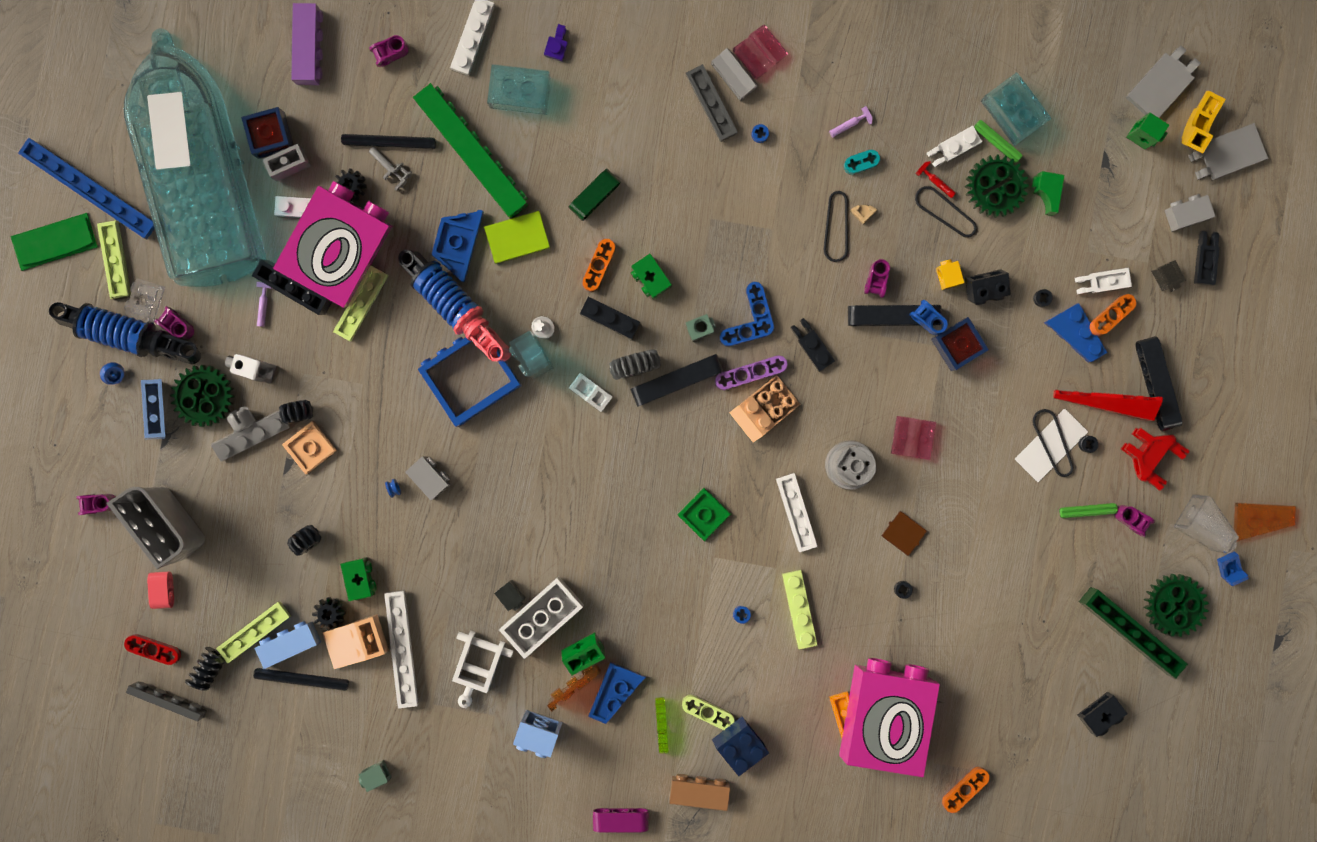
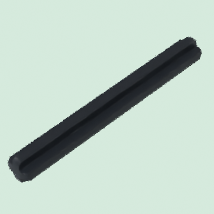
[341,134,436,149]
[253,668,349,691]

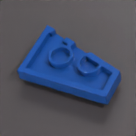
[1044,303,1107,363]
[588,662,646,724]

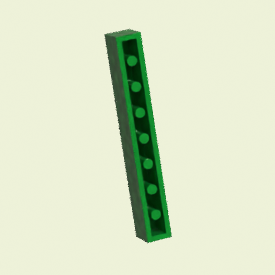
[413,83,528,219]

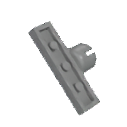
[211,407,290,461]

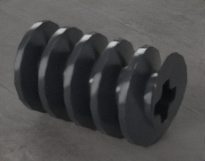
[185,647,226,691]

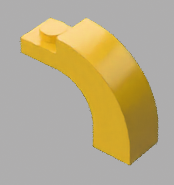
[1182,91,1226,153]

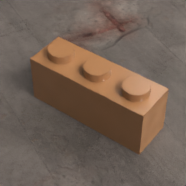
[669,774,730,811]

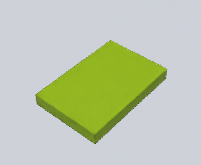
[484,211,550,264]

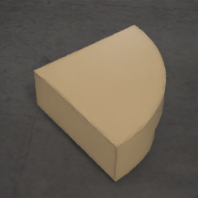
[850,205,878,224]

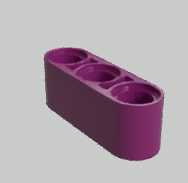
[593,808,649,832]

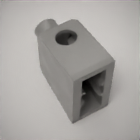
[225,354,277,384]

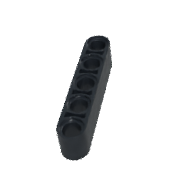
[848,305,941,326]
[1135,336,1182,432]
[630,354,724,407]

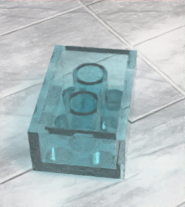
[487,65,551,115]
[981,72,1052,146]
[508,331,554,379]

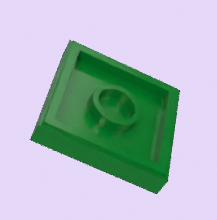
[677,488,731,542]

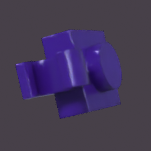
[544,24,568,62]

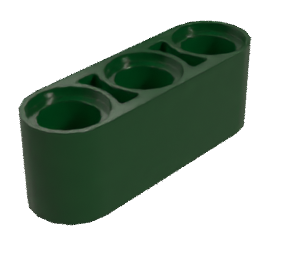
[568,168,621,221]

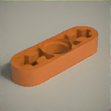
[583,239,615,292]
[1090,294,1136,336]
[942,767,989,813]

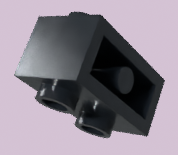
[965,269,1011,305]

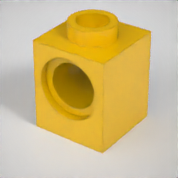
[936,259,964,290]

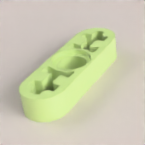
[682,695,734,730]

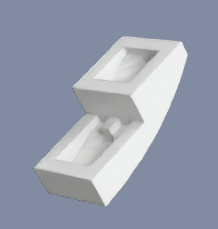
[569,373,612,412]

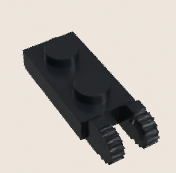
[1194,231,1220,286]
[790,318,835,372]

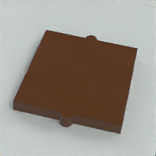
[881,511,927,556]

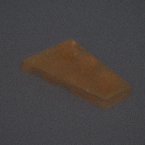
[1233,503,1296,541]
[547,664,601,712]

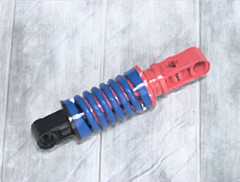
[398,250,511,361]

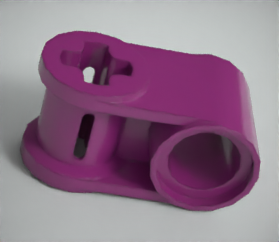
[369,35,409,67]
[864,259,890,298]
[154,306,194,340]
[76,494,116,515]
[1115,505,1155,537]

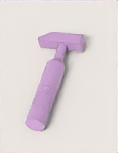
[829,106,872,138]
[256,282,273,327]

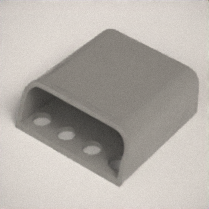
[106,487,205,569]

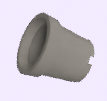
[825,440,876,490]

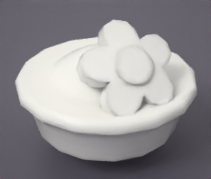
[531,316,555,339]

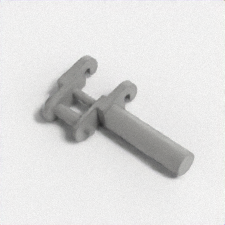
[369,147,412,192]

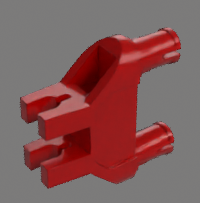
[1121,428,1190,491]

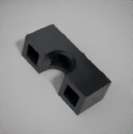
[580,296,640,341]

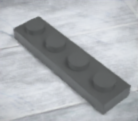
[686,64,738,142]
[126,682,207,722]

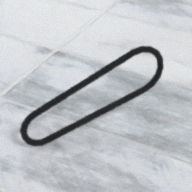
[915,186,977,237]
[823,191,848,262]
[1032,409,1074,477]

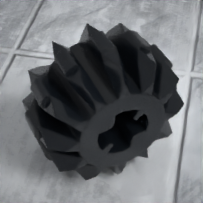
[335,168,367,202]
[279,400,313,424]
[287,525,322,556]
[312,597,346,630]

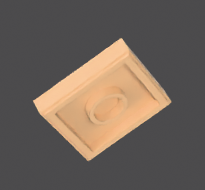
[282,421,337,474]

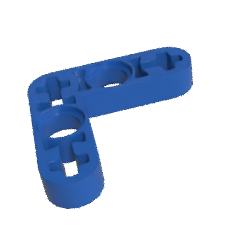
[719,282,774,346]

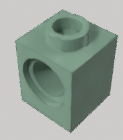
[685,314,716,342]
[359,760,391,792]

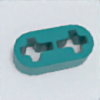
[844,150,880,175]

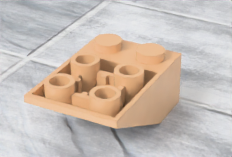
[729,375,801,442]
[322,614,389,669]

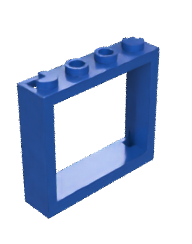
[418,337,522,427]

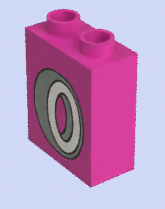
[273,181,393,308]
[839,658,940,777]

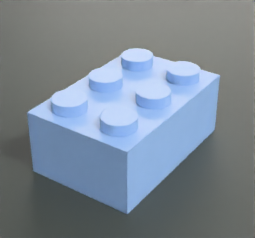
[513,710,563,758]

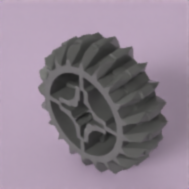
[609,349,661,380]

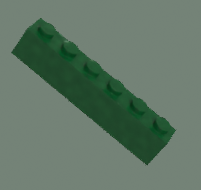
[1078,587,1188,679]

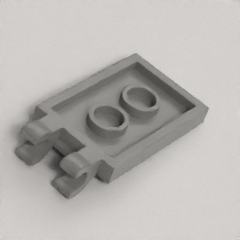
[1125,45,1201,118]
[1188,123,1268,180]

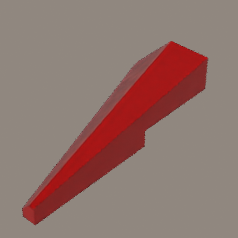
[1053,390,1163,421]

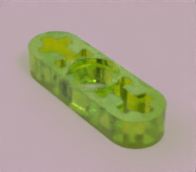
[655,697,669,754]

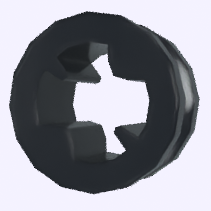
[1033,289,1053,307]
[1078,435,1099,453]
[894,581,913,599]

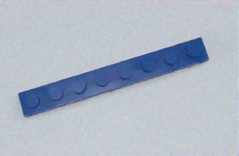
[18,137,157,239]

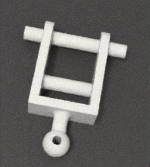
[452,631,513,708]

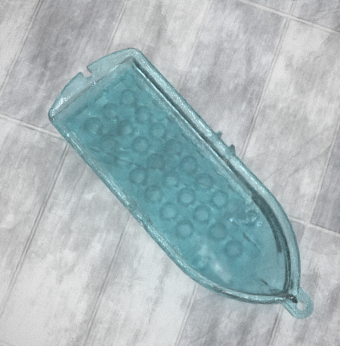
[124,28,266,287]

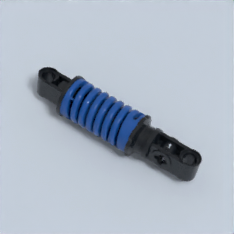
[49,302,201,364]

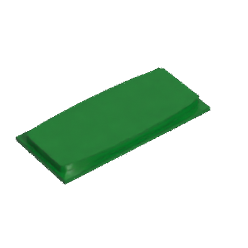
[10,213,98,271]

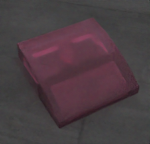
[732,24,788,80]
[891,416,937,460]

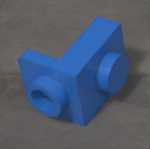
[1217,551,1249,586]

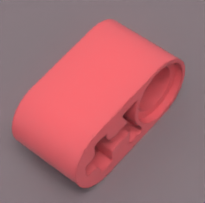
[147,571,174,609]

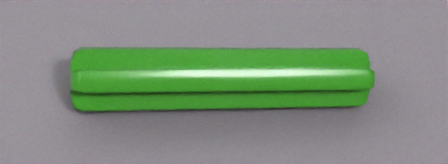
[974,120,1023,163]
[1059,503,1118,518]

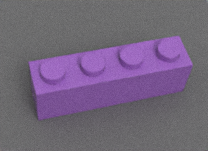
[291,3,323,85]

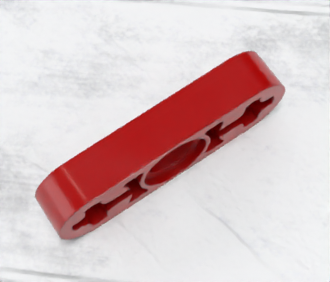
[124,634,181,665]

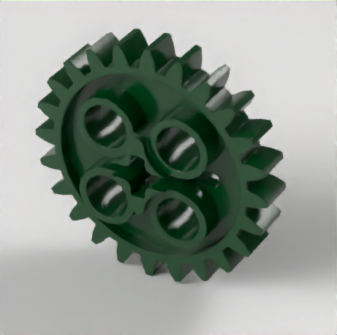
[965,154,1029,218]
[170,365,235,427]
[1144,574,1209,637]

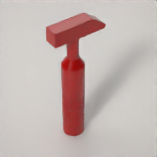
[915,161,956,198]

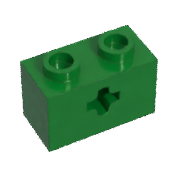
[1126,113,1169,150]
[630,253,672,299]
[340,557,377,601]
[561,632,605,676]

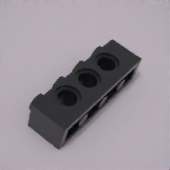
[252,259,332,315]

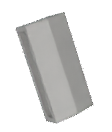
[711,48,758,101]

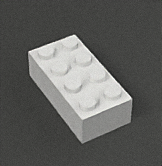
[499,576,584,659]

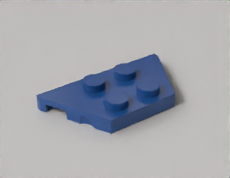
[431,210,484,282]

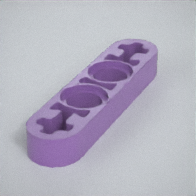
[715,356,787,390]

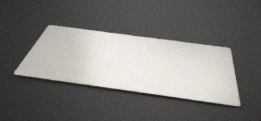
[147,92,190,169]
[1015,409,1088,482]

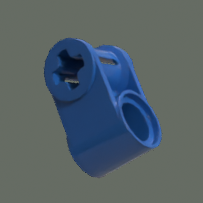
[910,300,948,335]

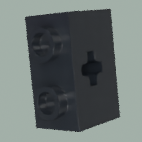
[1077,692,1127,737]

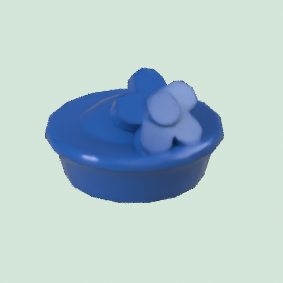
[100,362,125,385]

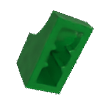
[1032,171,1065,216]

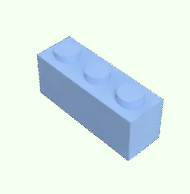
[141,379,165,440]
[254,621,321,669]

